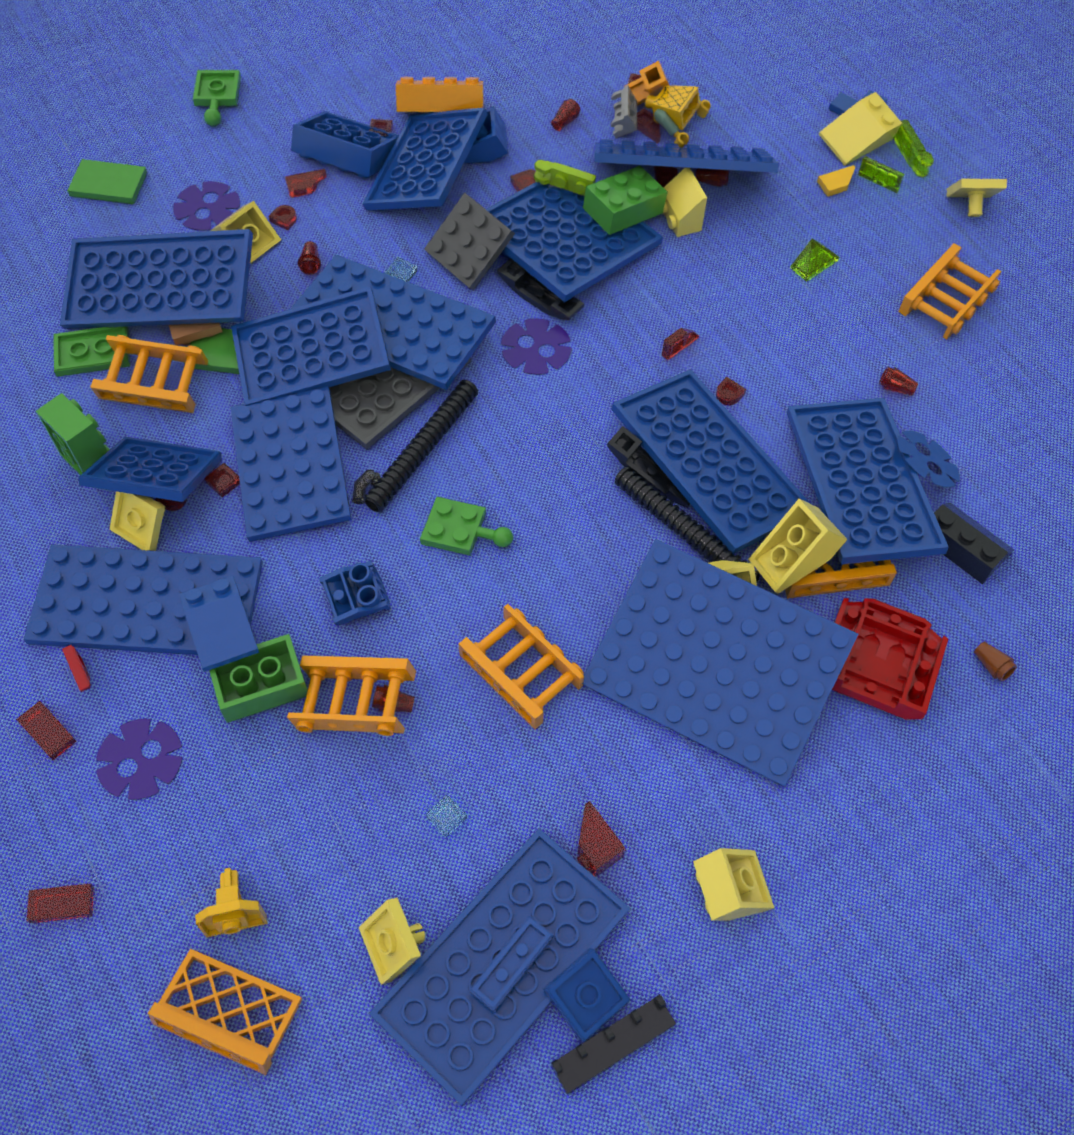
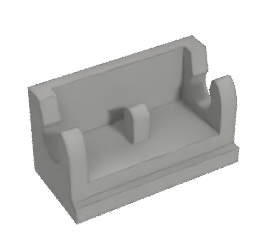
[611,85,637,138]

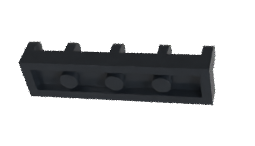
[550,994,676,1095]

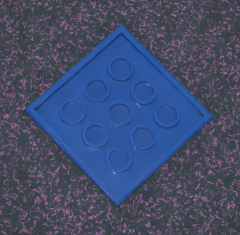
[79,436,222,502]

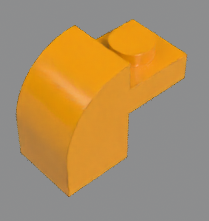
[625,61,669,106]

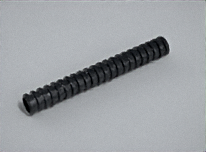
[363,380,478,512]
[615,466,760,583]

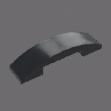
[497,258,584,320]
[607,426,690,508]

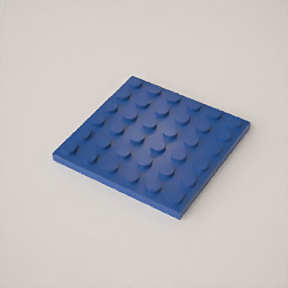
[486,165,663,302]

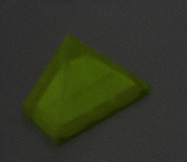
[858,156,904,193]
[791,238,840,282]

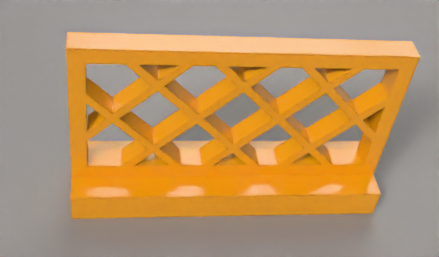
[148,948,302,1075]

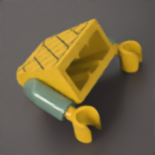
[645,85,711,148]

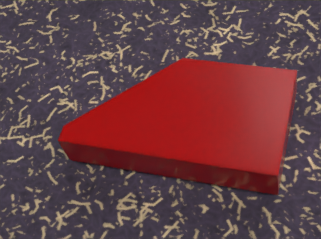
[62,645,91,692]

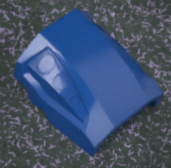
[319,560,391,626]

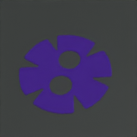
[173,181,240,230]
[501,319,572,374]
[96,719,182,800]

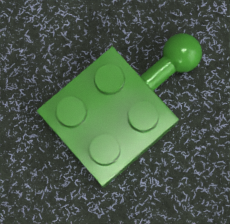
[193,70,241,126]
[420,497,513,556]

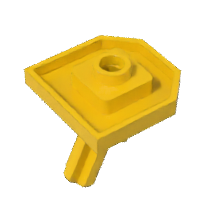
[195,868,268,938]

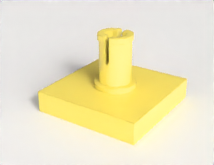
[947,179,1007,217]
[109,491,165,551]
[358,898,425,985]

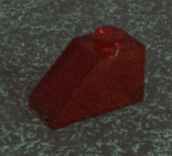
[577,801,626,877]

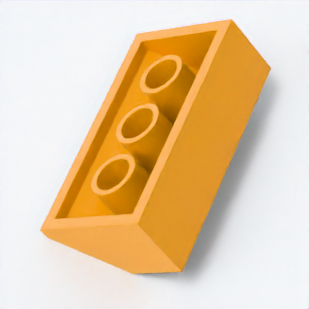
[395,77,484,112]

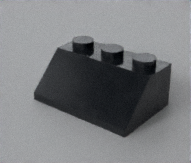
[934,503,1014,584]

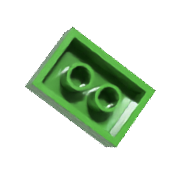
[583,166,668,235]
[35,393,110,475]
[209,634,308,723]

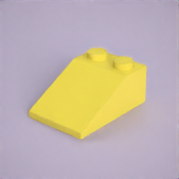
[819,92,902,166]
[748,498,848,594]

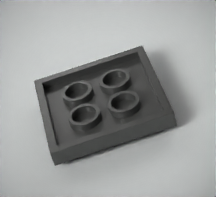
[424,193,515,290]

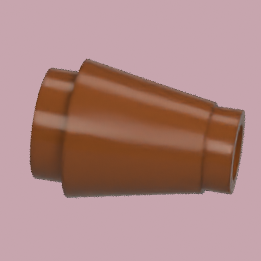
[974,641,1017,682]

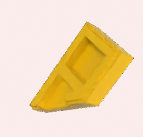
[817,165,855,197]

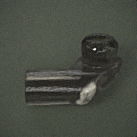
[352,469,381,504]

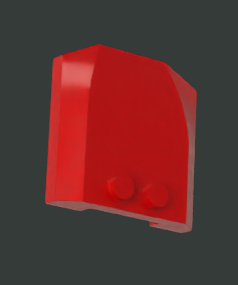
[832,598,948,720]

